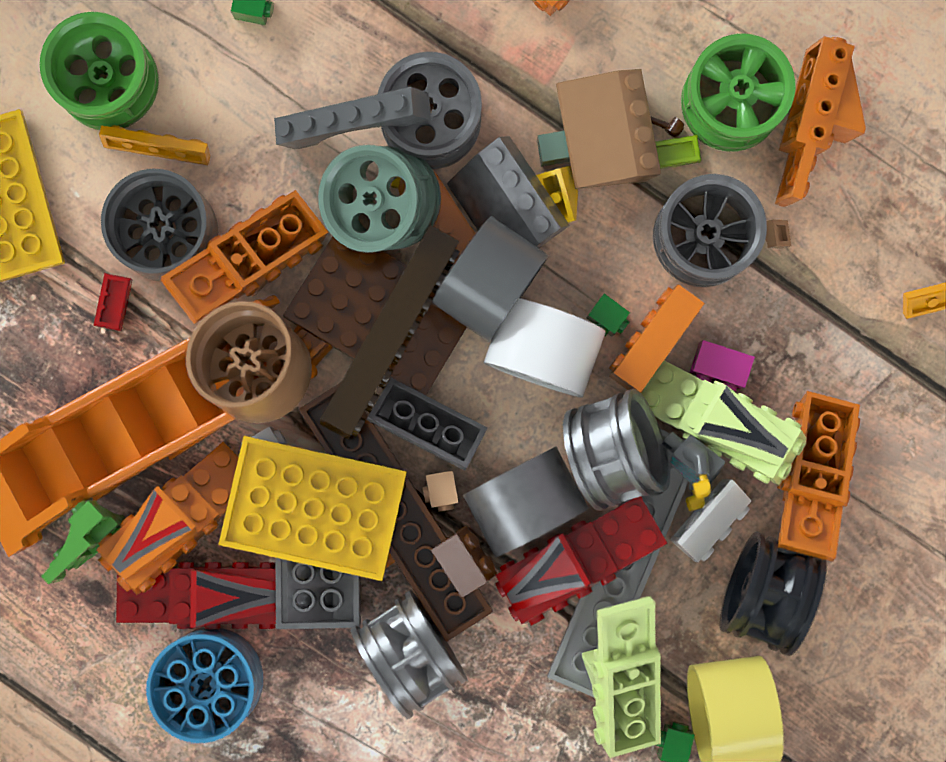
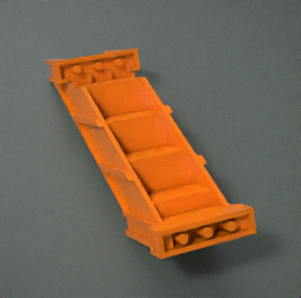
[0,295,318,557]

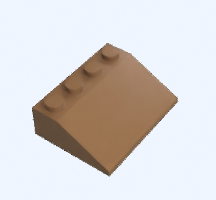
[556,69,661,189]

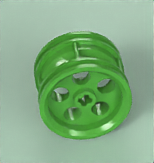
[40,12,159,130]

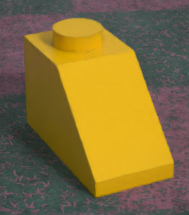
[536,165,578,223]

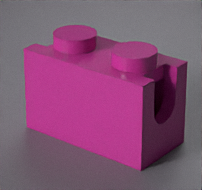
[689,340,755,392]

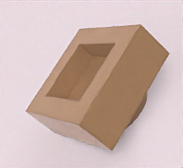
[765,219,791,248]

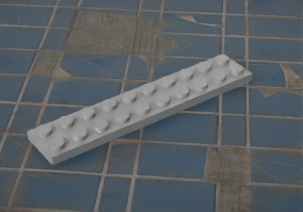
[547,429,689,697]

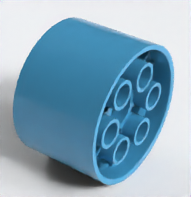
[146,628,264,743]

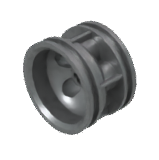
[378,52,482,169]
[351,590,468,719]

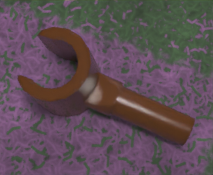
[650,116,685,137]

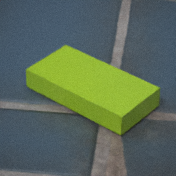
[655,135,701,169]

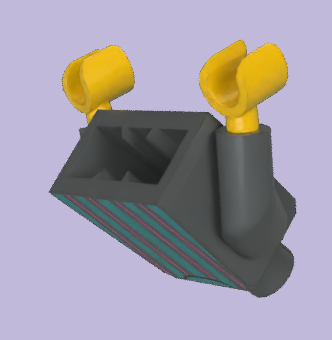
[662,432,726,512]

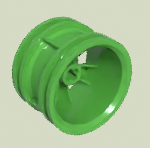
[681,34,796,152]

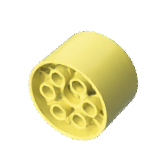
[687,656,784,762]

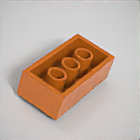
[609,284,705,393]

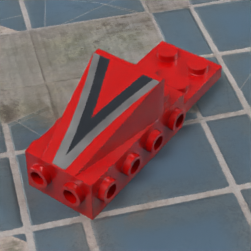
[495,496,668,626]
[116,562,276,629]

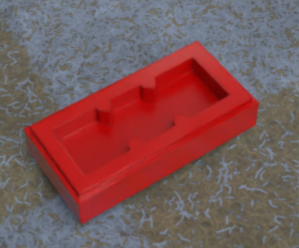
[93,273,133,332]

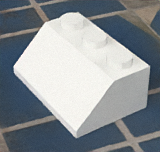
[670,479,751,563]

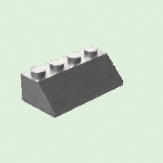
[367,378,488,471]

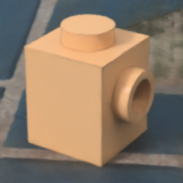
[423,470,459,512]

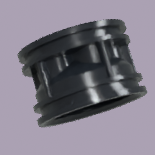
[719,531,827,656]

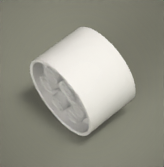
[484,298,606,398]

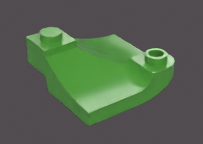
[41,500,126,585]

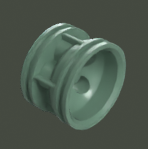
[318,145,441,252]

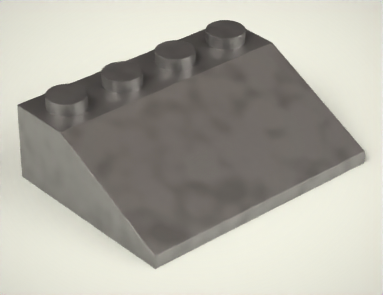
[446,136,570,248]
[275,558,361,629]

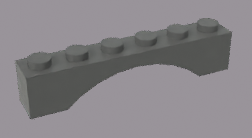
[274,87,431,150]

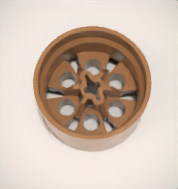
[186,301,312,423]

